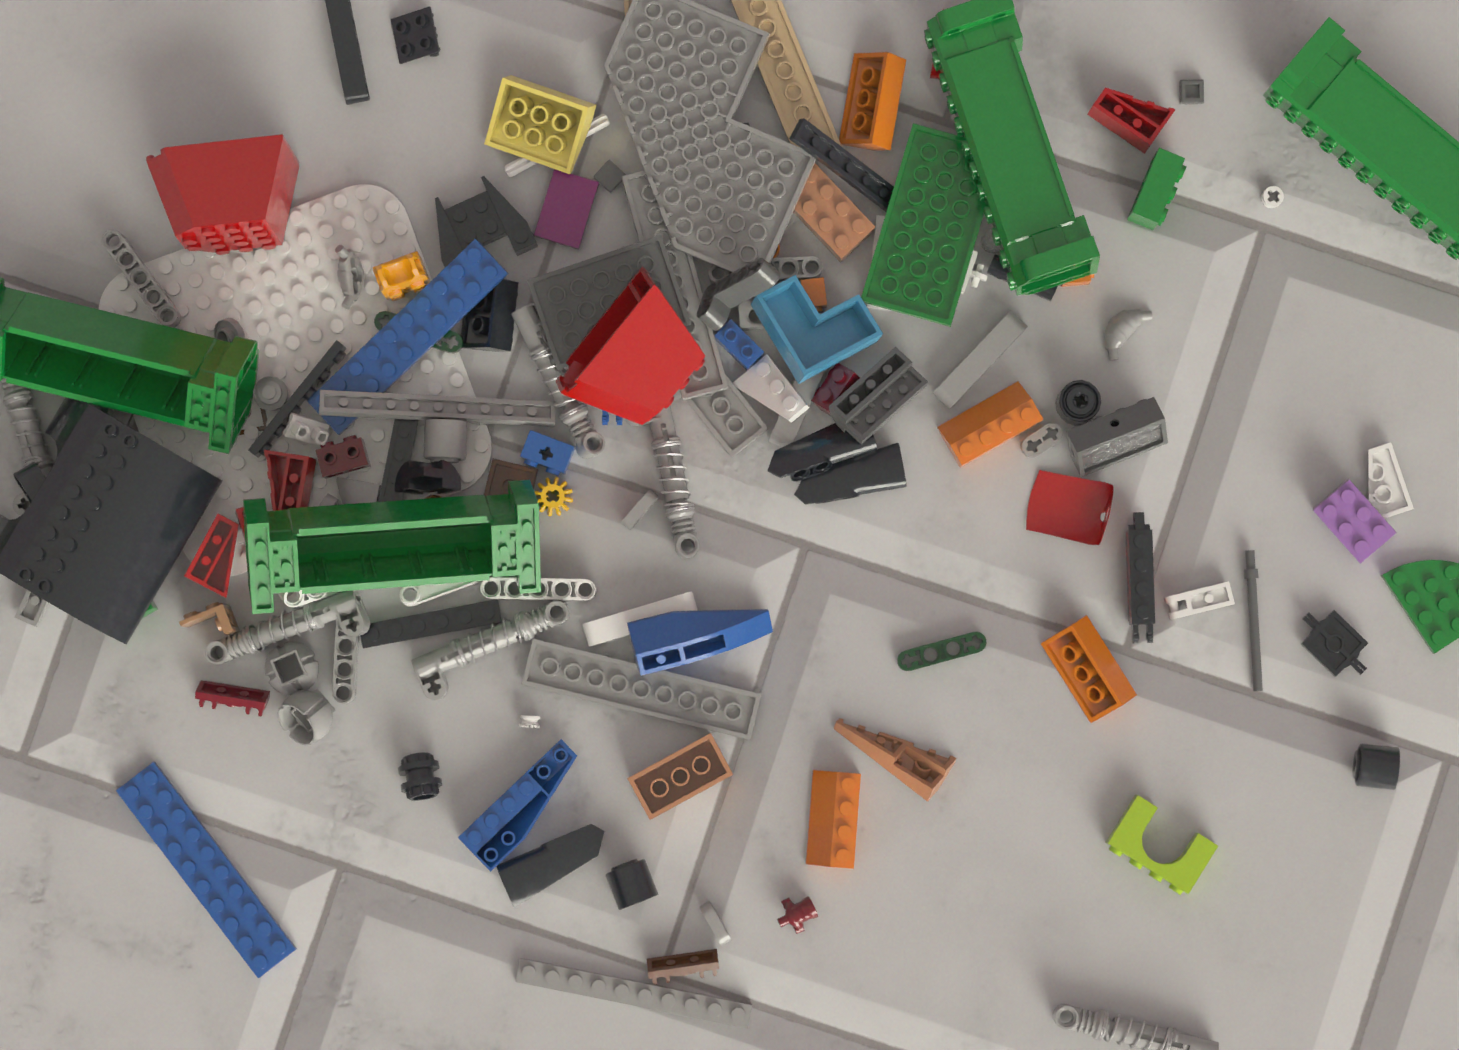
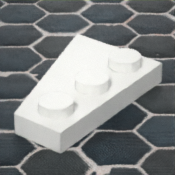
[733,354,810,423]
[1368,442,1414,518]

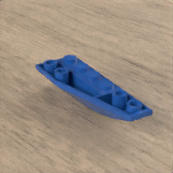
[627,609,773,676]
[458,739,577,872]

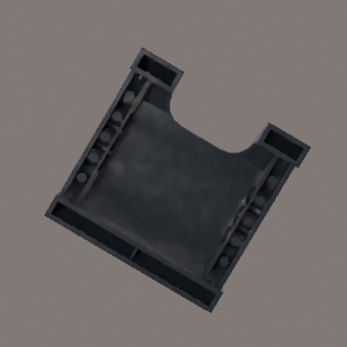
[0,397,223,645]

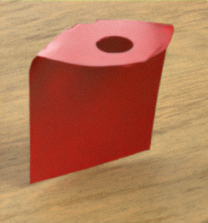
[1026,470,1114,545]

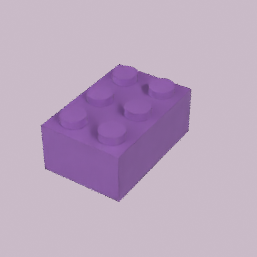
[1313,478,1397,564]

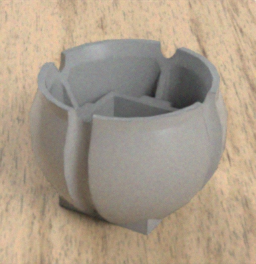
[265,642,319,695]
[277,689,335,745]

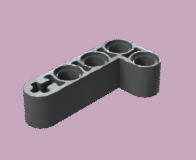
[697,258,781,331]

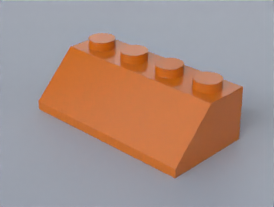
[839,52,906,151]
[937,381,1043,468]
[1041,615,1137,723]
[806,770,861,869]

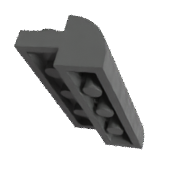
[829,347,928,444]

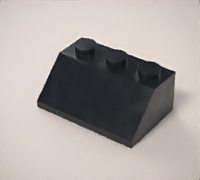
[461,279,519,352]

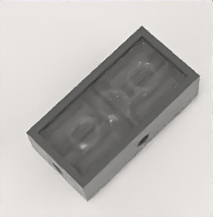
[1066,397,1168,477]

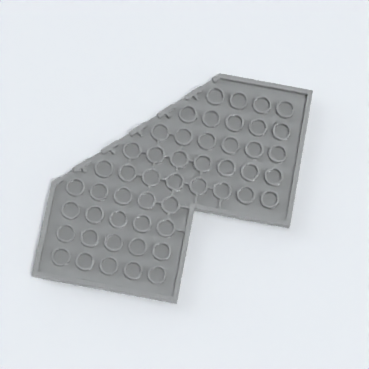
[604,0,816,273]

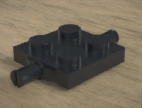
[1301,610,1368,677]

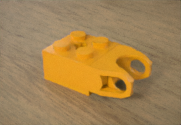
[373,251,430,301]

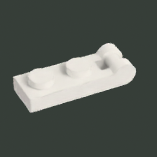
[1164,581,1235,620]

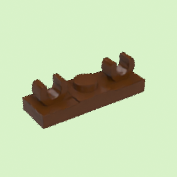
[647,949,719,985]

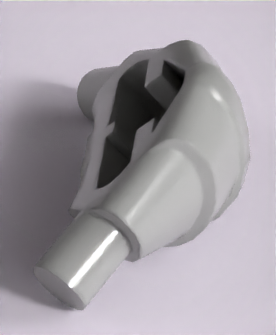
[335,245,364,309]
[1104,309,1152,361]

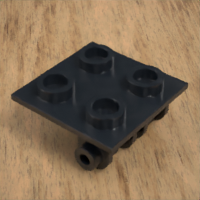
[391,6,441,64]

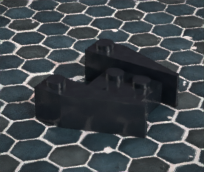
[435,176,538,267]

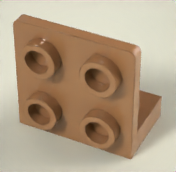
[179,602,240,635]

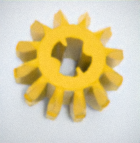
[534,477,573,517]

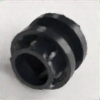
[398,752,442,801]

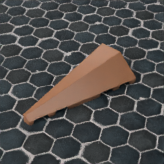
[834,718,957,802]

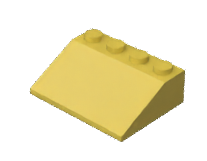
[484,75,596,174]

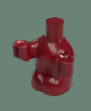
[777,896,818,934]

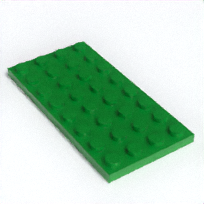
[861,123,986,327]

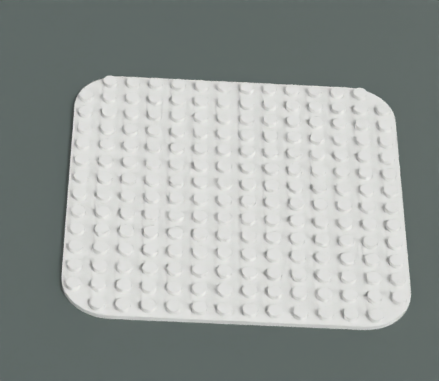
[99,184,492,577]

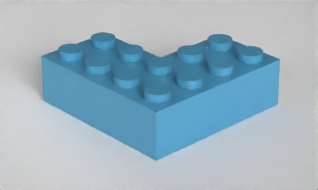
[751,275,883,384]

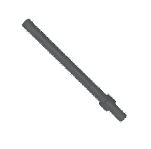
[1244,550,1263,691]

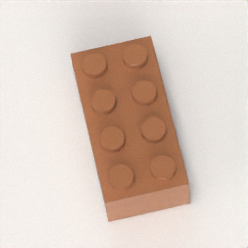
[793,163,875,263]
[627,733,733,820]

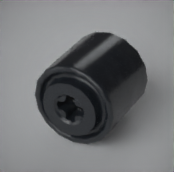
[1055,380,1101,425]
[1352,744,1400,790]
[606,859,659,910]

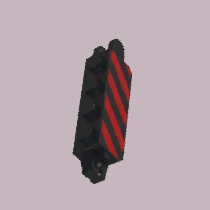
[1126,512,1155,643]

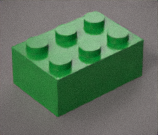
[1127,148,1187,230]

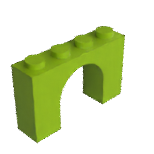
[1105,795,1218,895]

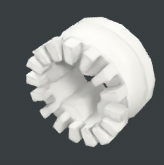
[1261,186,1284,208]
[519,715,541,728]

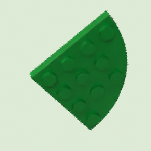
[1381,560,1459,654]

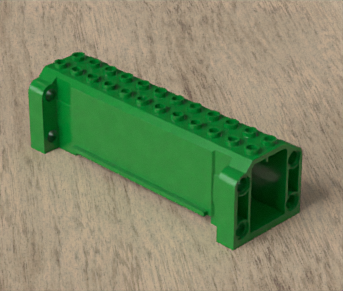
[924,0,1100,296]
[1263,17,1459,260]
[0,278,259,454]
[243,480,541,614]

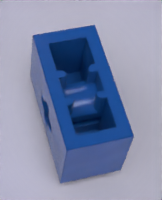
[714,319,764,370]
[520,430,575,476]

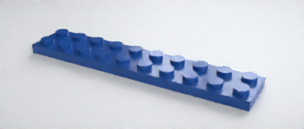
[307,239,509,435]
[116,762,297,978]

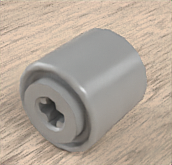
[423,419,467,464]

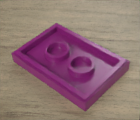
[534,169,599,250]

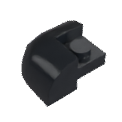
[395,460,461,495]

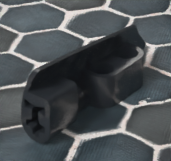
[768,423,877,481]
[794,443,907,505]
[496,824,604,907]

